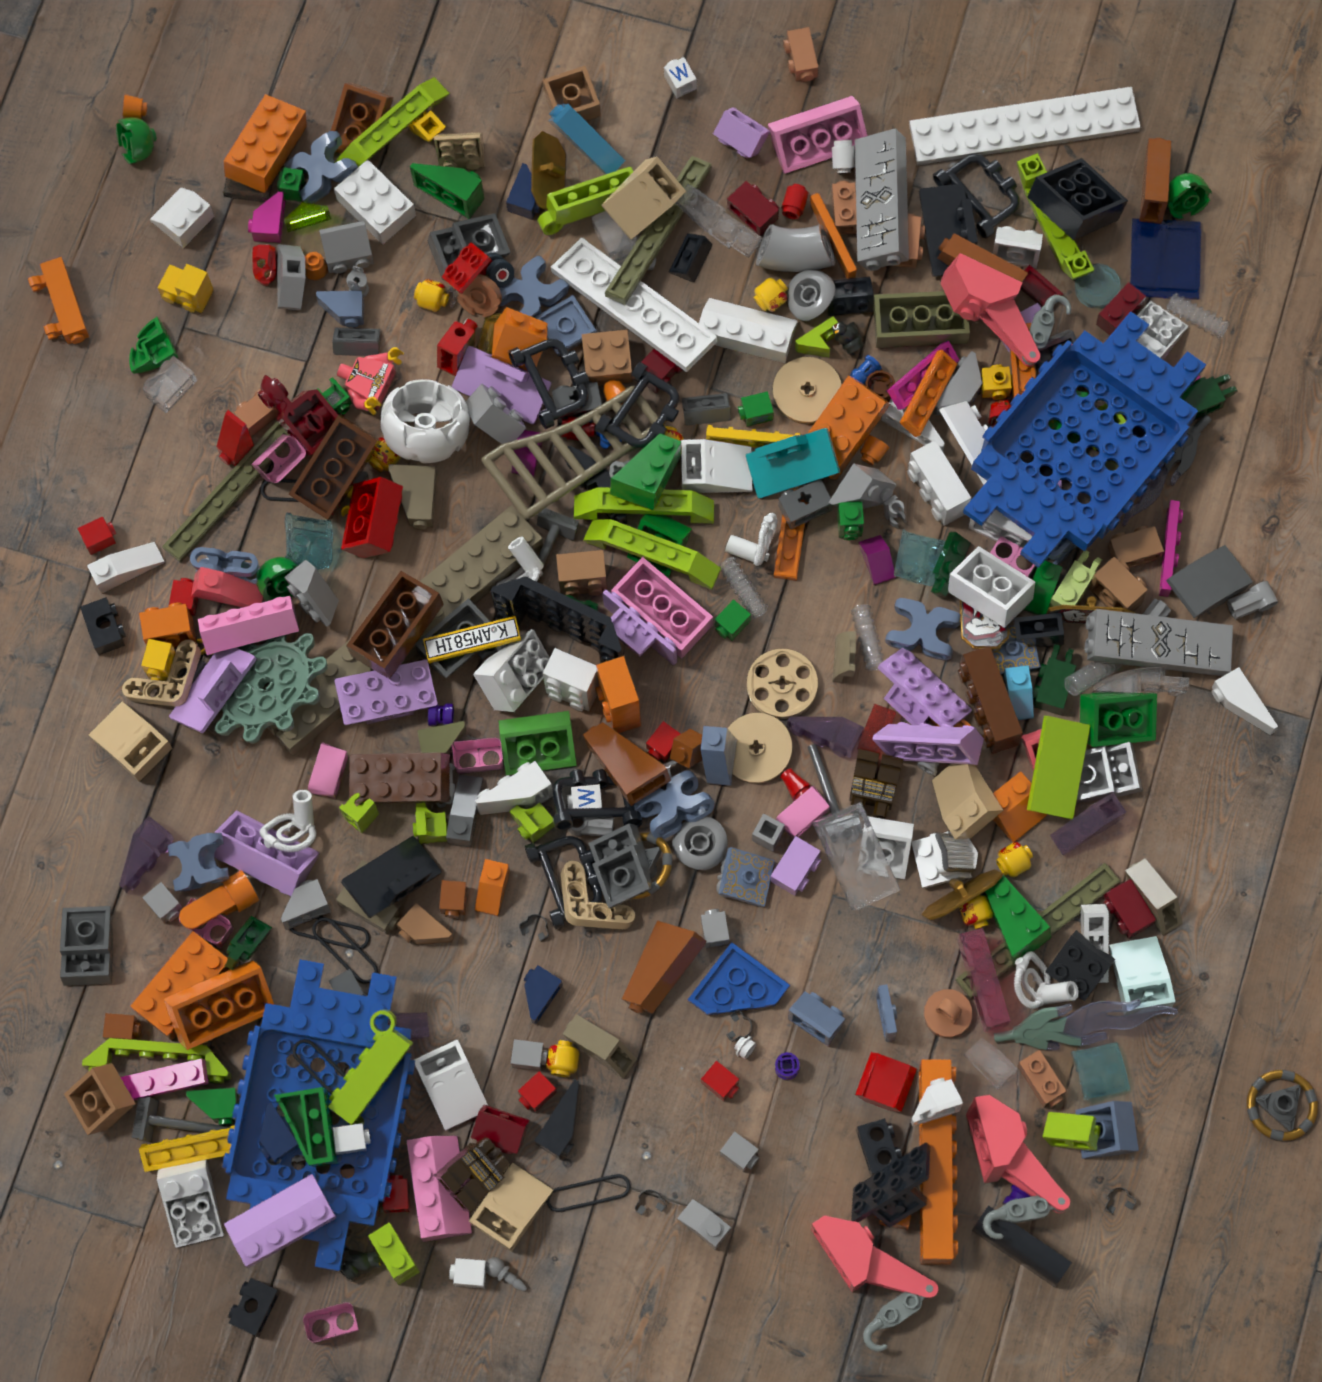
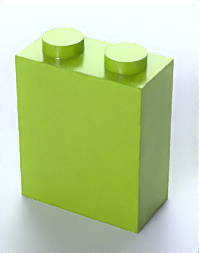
[368,1222,420,1285]

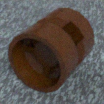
[865,370,895,402]

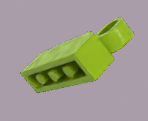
[538,166,633,235]
[328,1009,413,1125]

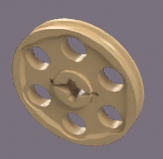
[747,649,818,720]

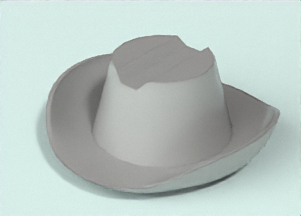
[787,270,835,321]
[672,816,728,870]

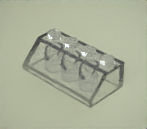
[812,802,900,911]

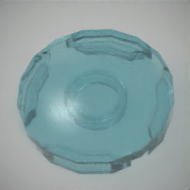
[1075,263,1121,308]

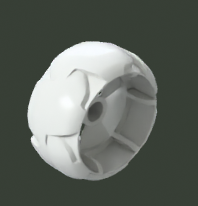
[381,379,470,463]

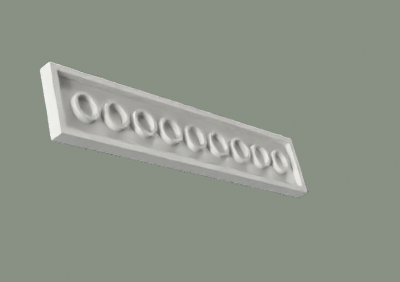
[909,87,1140,165]

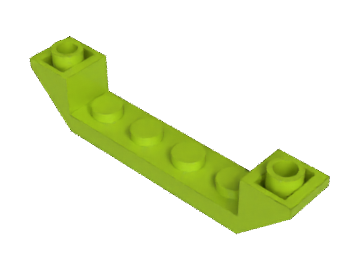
[334,77,449,167]
[1017,153,1094,280]
[574,487,714,524]
[583,519,721,590]
[82,1038,231,1083]

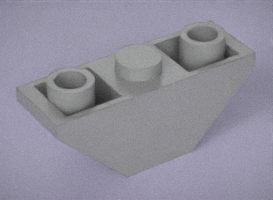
[277,244,305,310]
[932,351,982,415]

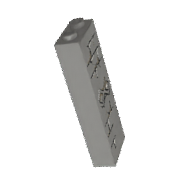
[855,128,909,271]
[1085,609,1233,676]

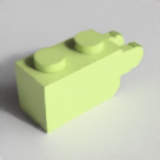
[1049,551,1102,608]

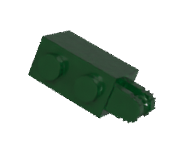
[1181,374,1238,420]
[1033,644,1076,715]

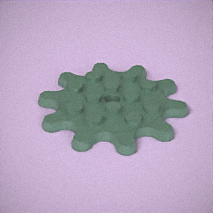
[215,633,328,744]

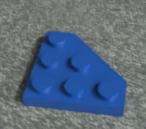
[688,942,790,1015]

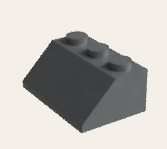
[415,598,490,679]

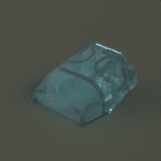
[284,512,333,570]
[894,529,945,586]
[1071,1042,1130,1100]

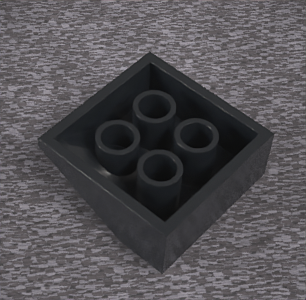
[1027,158,1128,240]

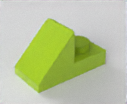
[795,316,838,358]

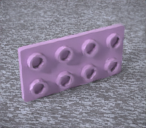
[452,346,552,424]
[603,590,677,666]
[169,648,257,733]
[878,648,972,727]
[335,660,437,725]

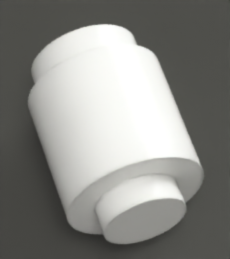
[832,140,855,173]

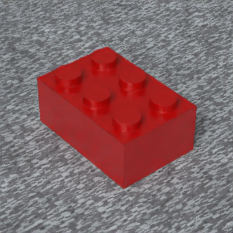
[341,477,403,558]

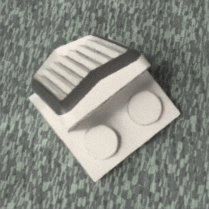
[911,831,978,889]

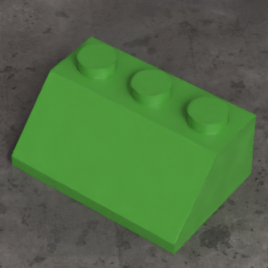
[498,711,577,775]

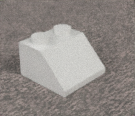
[150,188,214,248]
[993,226,1043,268]
[857,816,914,879]

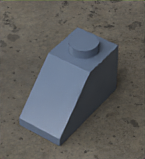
[316,290,364,328]

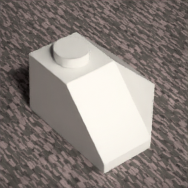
[911,1078,963,1127]

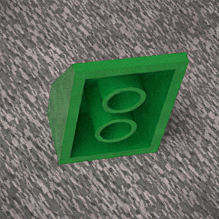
[410,163,485,219]
[1080,692,1157,747]

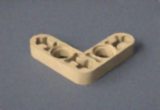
[122,640,201,707]
[561,861,635,929]

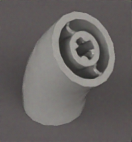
[756,224,836,272]

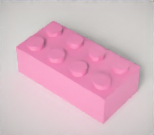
[611,557,713,659]

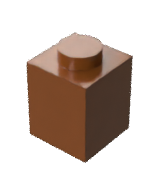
[670,729,703,768]
[439,880,467,918]
[103,1013,141,1041]

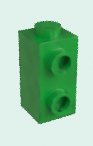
[837,501,864,541]

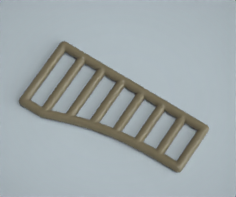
[482,386,658,520]

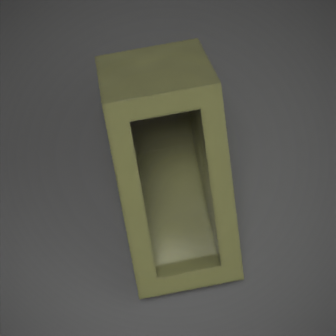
[417,721,466,755]

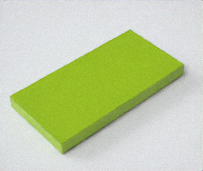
[1027,716,1090,819]

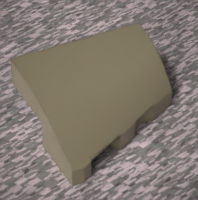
[832,631,856,683]

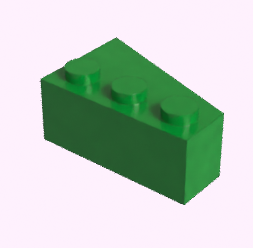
[610,434,681,510]
[985,875,1052,967]
[274,1087,338,1167]

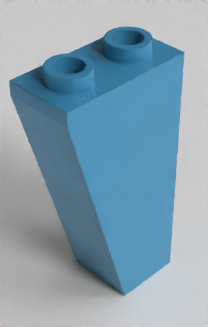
[548,104,625,175]

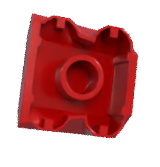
[855,1052,917,1112]

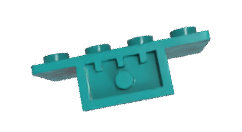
[746,428,840,498]

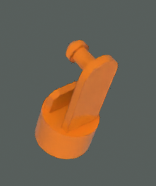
[179,870,259,929]

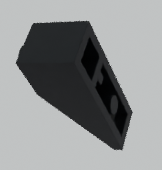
[534,1079,580,1160]

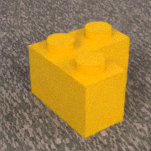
[157,264,214,313]

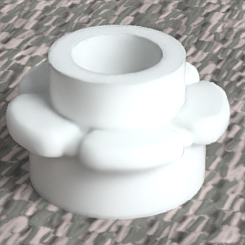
[734,1036,756,1059]

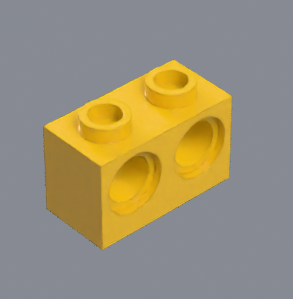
[141,639,176,681]

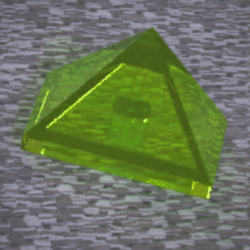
[284,202,331,233]

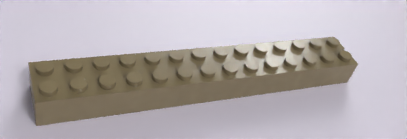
[267,505,543,756]

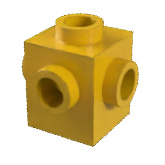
[981,364,1013,400]

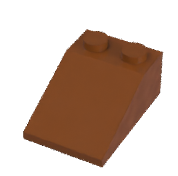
[331,83,393,160]

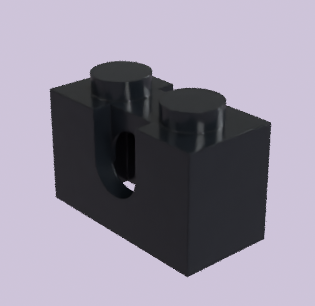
[80,597,127,655]
[228,1278,281,1338]

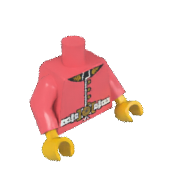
[337,347,404,415]

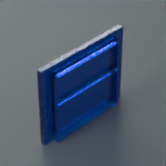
[1130,218,1201,300]

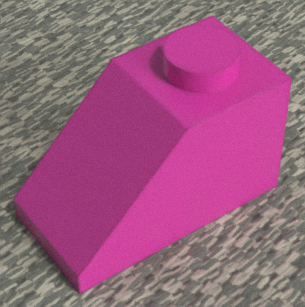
[248,192,286,243]

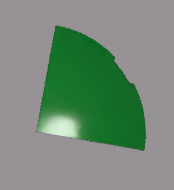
[129,317,179,374]

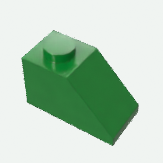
[1023,561,1063,615]
[186,1088,239,1126]

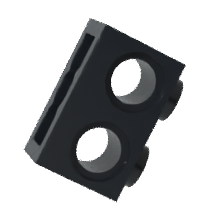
[856,1118,902,1176]

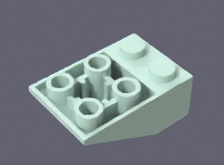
[1109,936,1176,1016]

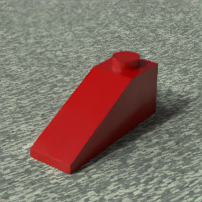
[216,410,254,466]

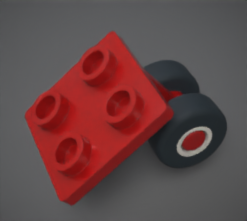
[442,243,515,294]

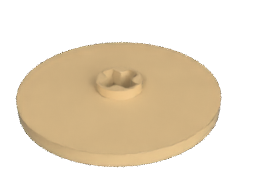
[773,357,842,423]
[728,713,793,783]

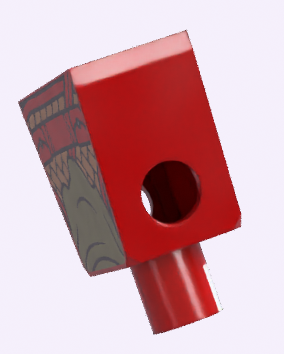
[437,319,478,377]

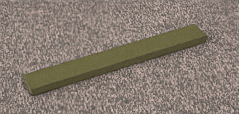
[605,156,712,305]
[162,421,288,563]
[955,863,1120,999]

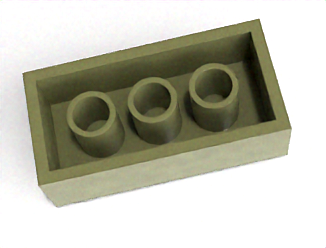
[873,291,970,348]

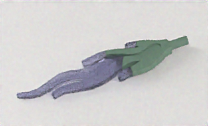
[994,999,1178,1050]

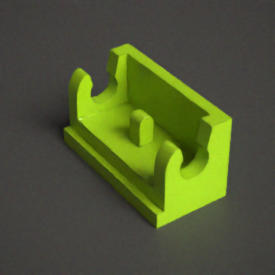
[339,793,379,833]
[1043,1112,1100,1151]

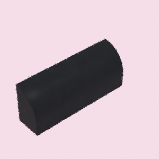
[972,1205,1072,1287]

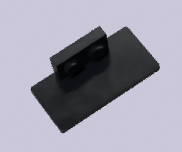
[919,184,978,277]
[341,836,442,918]
[851,1142,930,1228]

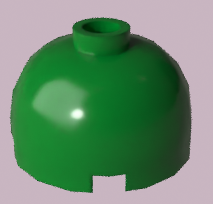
[116,117,157,164]
[1167,173,1212,219]
[256,557,298,601]

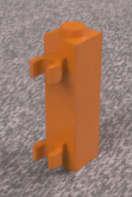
[28,257,89,344]

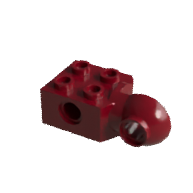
[257,375,338,455]

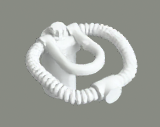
[725,512,778,566]
[496,537,544,585]
[259,790,317,852]
[1014,951,1078,1009]

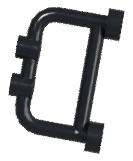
[932,154,1020,239]
[508,339,589,429]
[595,362,679,448]
[552,769,643,831]
[524,836,603,930]

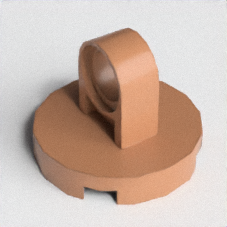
[457,274,502,317]
[924,989,972,1038]

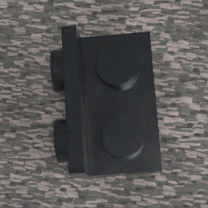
[828,277,874,316]

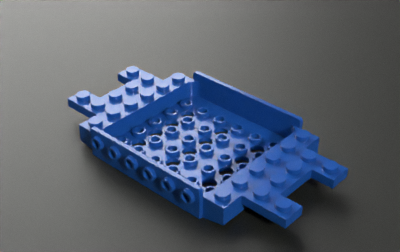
[963,311,1206,568]
[222,959,416,1271]

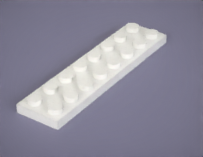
[551,238,718,372]

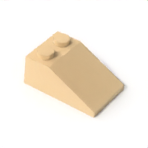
[932,763,1003,839]

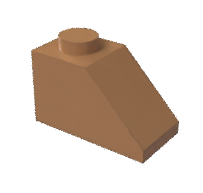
[397,903,454,945]

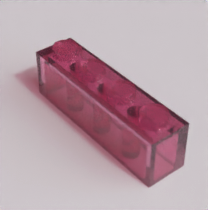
[957,928,1010,1032]

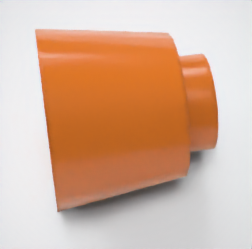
[123,94,147,119]
[305,252,328,280]
[603,380,626,410]
[860,435,890,465]

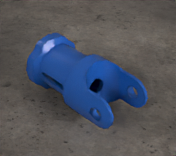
[850,355,882,385]

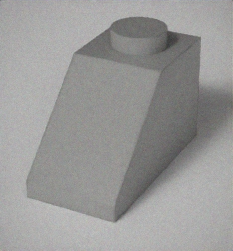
[281,879,331,930]
[677,1199,731,1250]

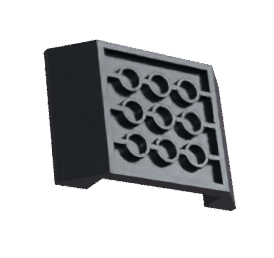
[491,576,622,664]

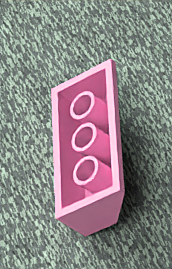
[767,96,867,173]
[198,596,299,655]
[406,1136,472,1242]

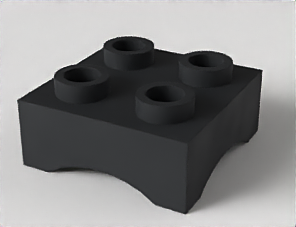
[1045,930,1116,1001]

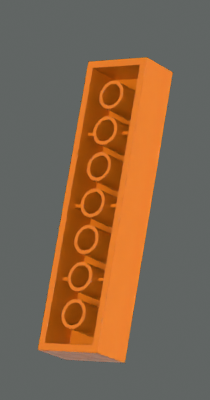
[919,1059,958,1265]

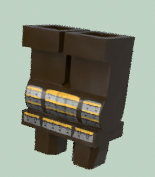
[849,749,904,819]
[434,1137,510,1213]

